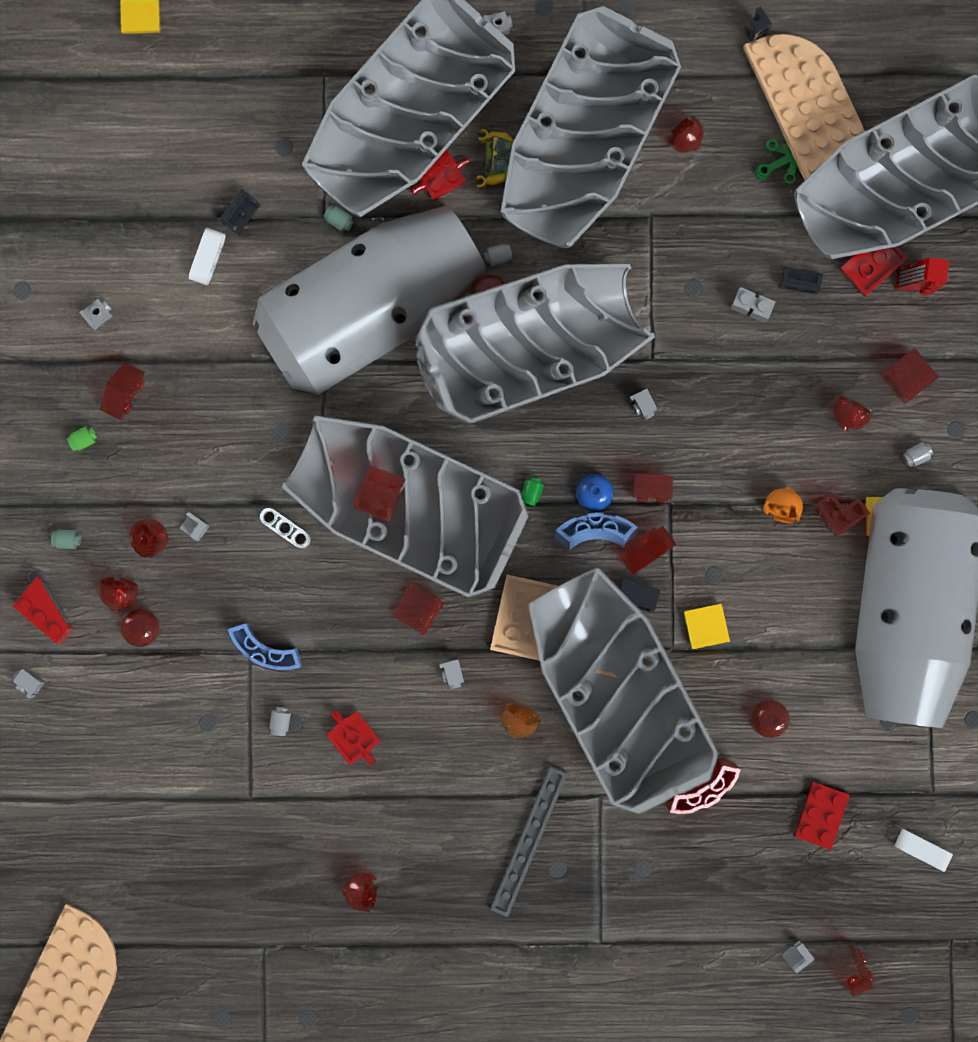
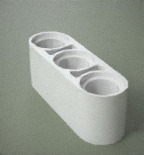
[189,228,226,285]
[260,508,310,548]
[894,829,953,872]

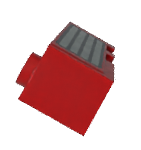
[895,258,949,296]
[12,577,74,644]

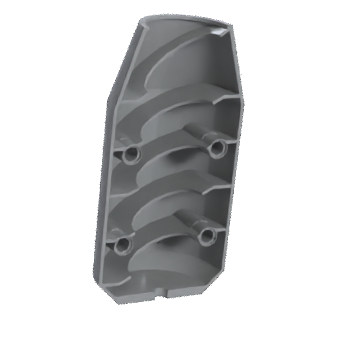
[302,0,515,217]
[501,6,681,248]
[794,75,978,259]
[252,205,486,395]
[416,264,655,423]
[282,416,528,597]
[855,488,978,728]
[529,568,718,814]

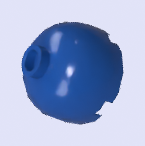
[575,474,614,512]

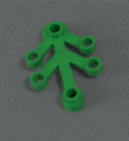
[755,135,802,185]

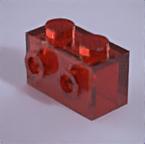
[632,474,673,503]

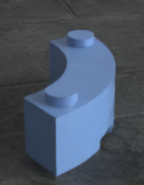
[555,513,637,550]
[228,624,303,670]

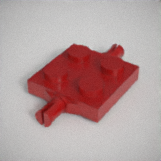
[411,150,470,201]
[326,710,380,766]

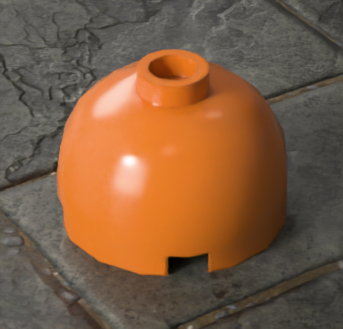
[763,487,803,523]

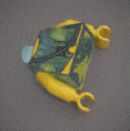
[476,129,515,189]

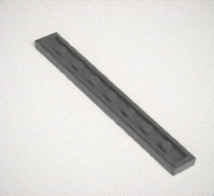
[490,766,568,917]

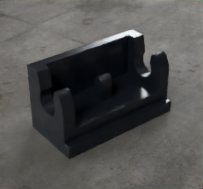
[744,6,772,43]
[219,189,261,235]
[780,267,823,295]
[620,579,661,613]

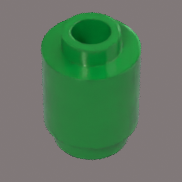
[521,477,544,506]

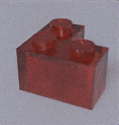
[100,362,145,420]
[813,493,870,537]
[619,526,676,576]

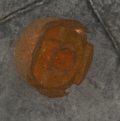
[501,702,541,739]

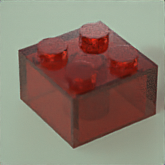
[880,348,939,404]
[353,465,406,521]

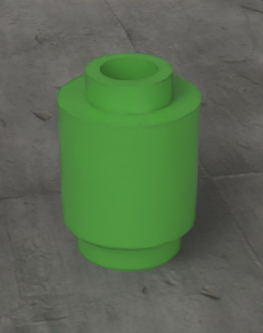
[67,426,97,451]

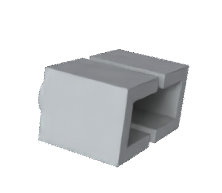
[730,287,775,323]

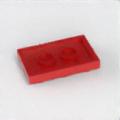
[840,246,908,297]
[794,782,850,850]

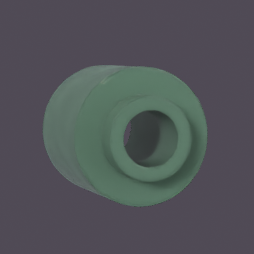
[324,205,353,232]
[51,529,81,549]

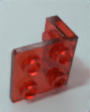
[393,584,445,636]
[843,945,875,997]

